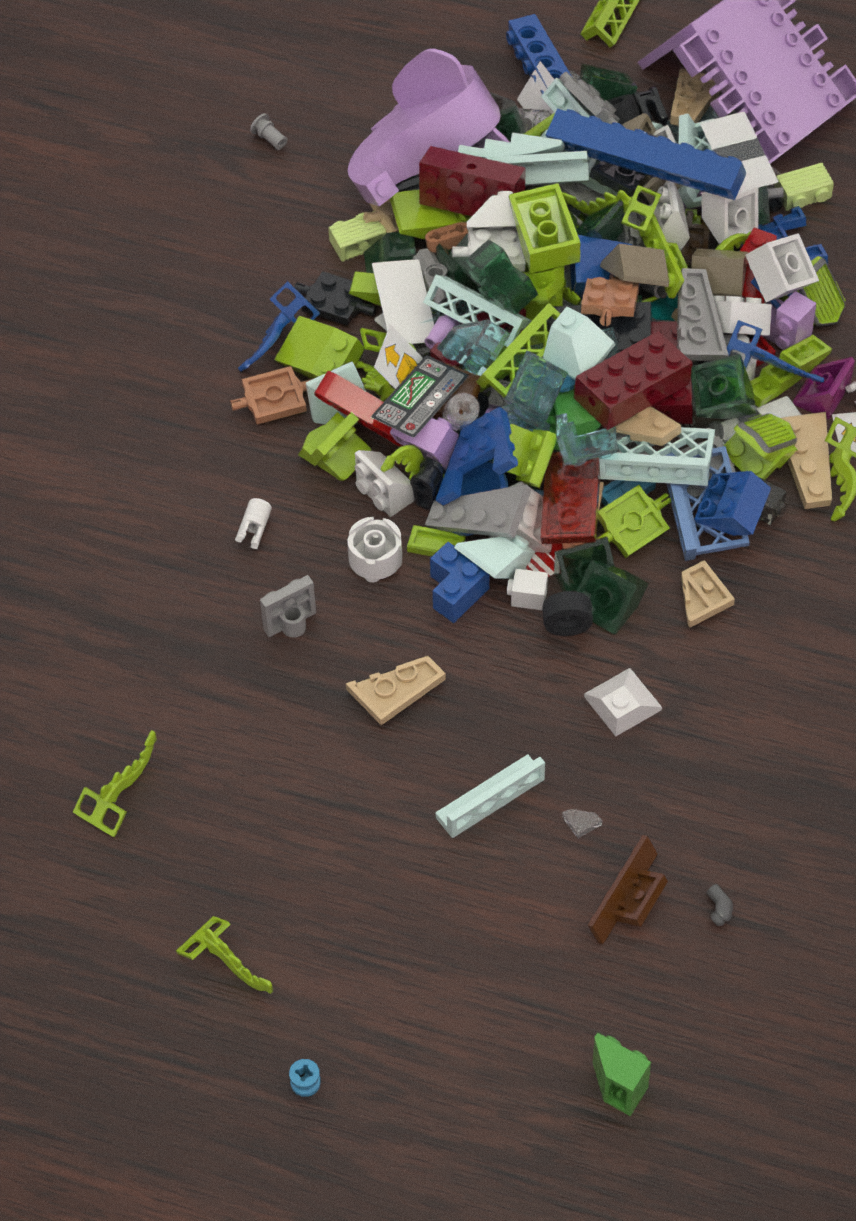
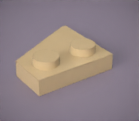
[606,406,681,446]
[681,560,735,627]

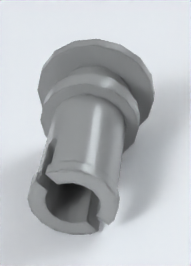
[250,113,288,150]

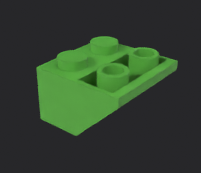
[539,388,601,456]
[593,1032,651,1116]

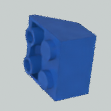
[694,471,771,536]

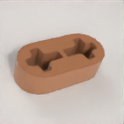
[425,222,468,252]

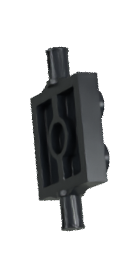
[294,271,377,326]

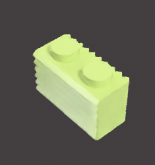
[774,163,834,211]
[328,211,387,262]

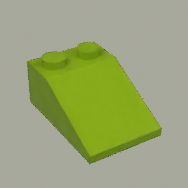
[509,183,580,274]
[390,190,472,240]
[274,316,365,379]

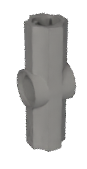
[413,248,459,310]

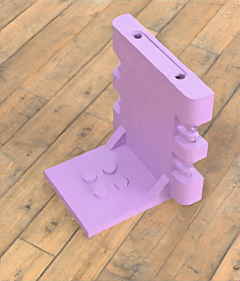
[638,0,856,164]

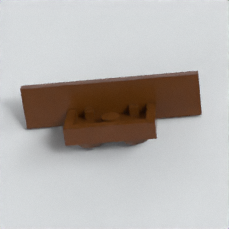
[588,835,668,944]

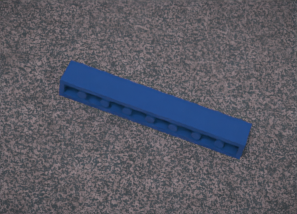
[546,109,747,201]

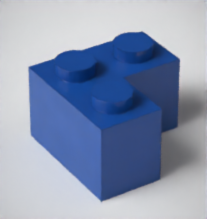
[430,542,489,623]

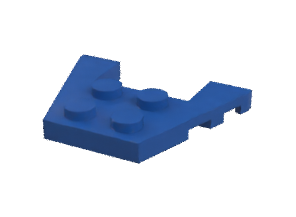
[738,206,828,264]
[436,407,518,506]

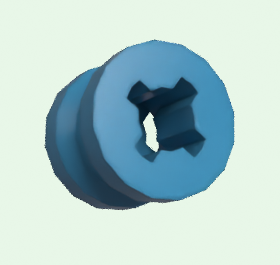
[289,1059,320,1097]

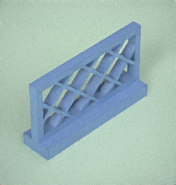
[665,446,750,561]

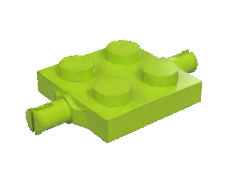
[594,485,672,558]

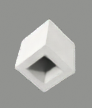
[507,569,548,610]

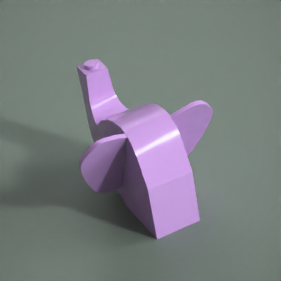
[348,49,509,206]

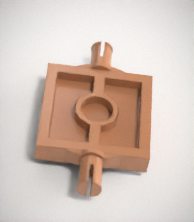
[581,274,639,326]
[230,366,315,424]

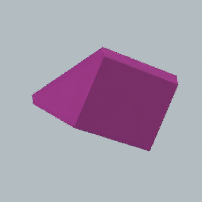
[793,357,855,420]

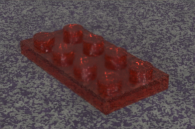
[540,451,600,544]

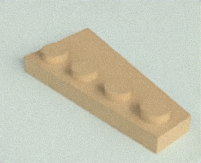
[670,69,721,126]
[781,412,832,509]

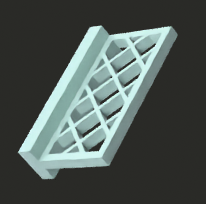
[599,427,715,486]

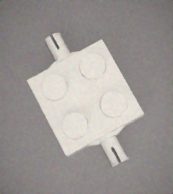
[452,229,526,272]

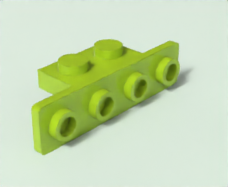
[639,213,688,299]

